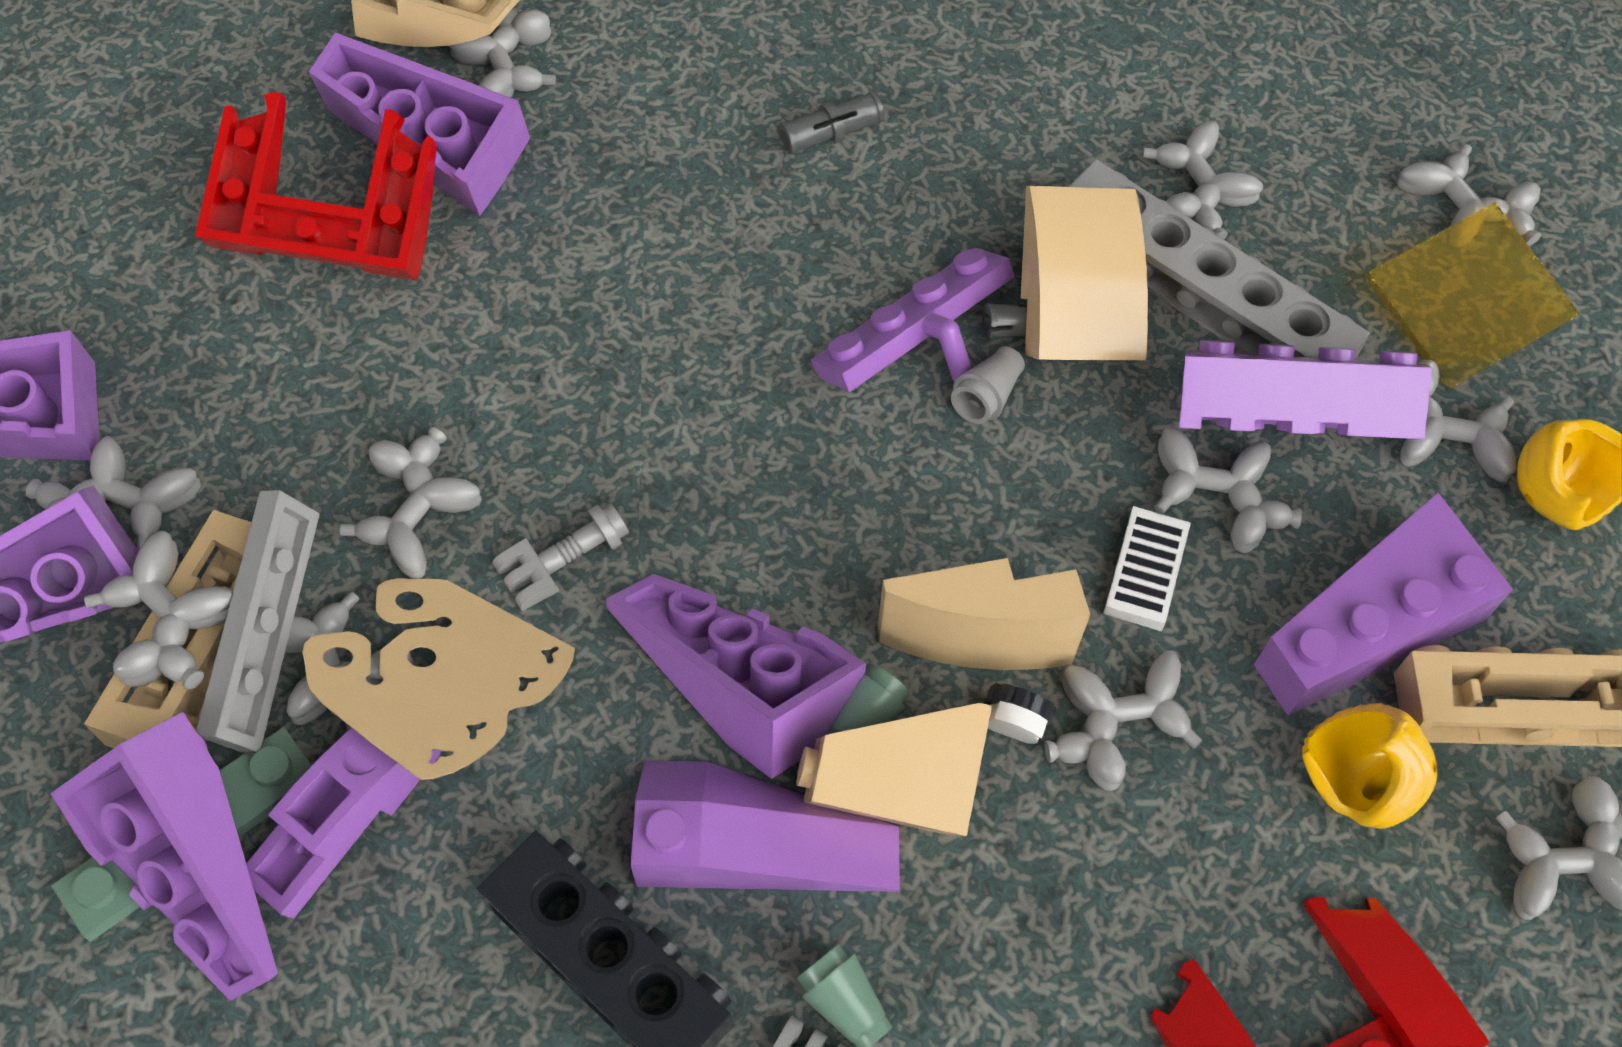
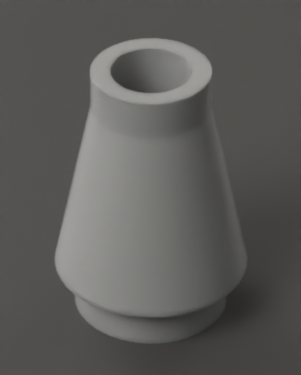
[951,346,1025,424]

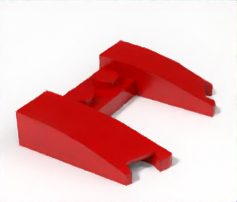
[195,92,437,280]
[1149,897,1490,1047]

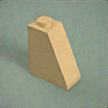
[796,703,992,836]

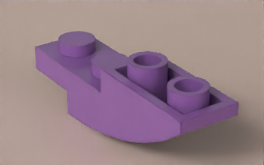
[246,728,443,919]

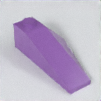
[606,574,866,779]
[50,712,278,1001]
[631,760,900,892]

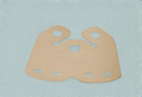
[302,578,575,780]

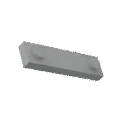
[196,490,320,753]

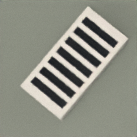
[1103,506,1191,631]

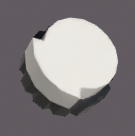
[984,683,1056,744]

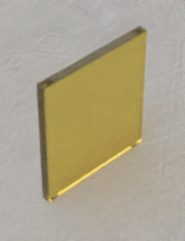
[1365,202,1580,389]

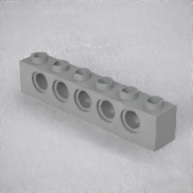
[1069,159,1370,360]

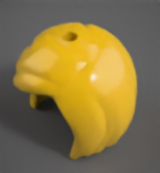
[1517,419,1622,530]
[1302,703,1437,829]

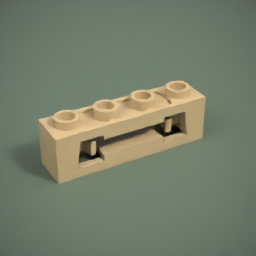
[84,510,252,748]
[1394,645,1622,747]

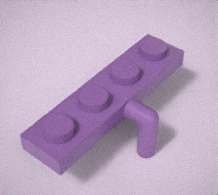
[811,248,1015,392]

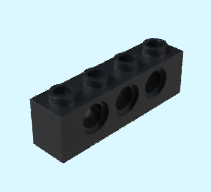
[476,830,733,1047]

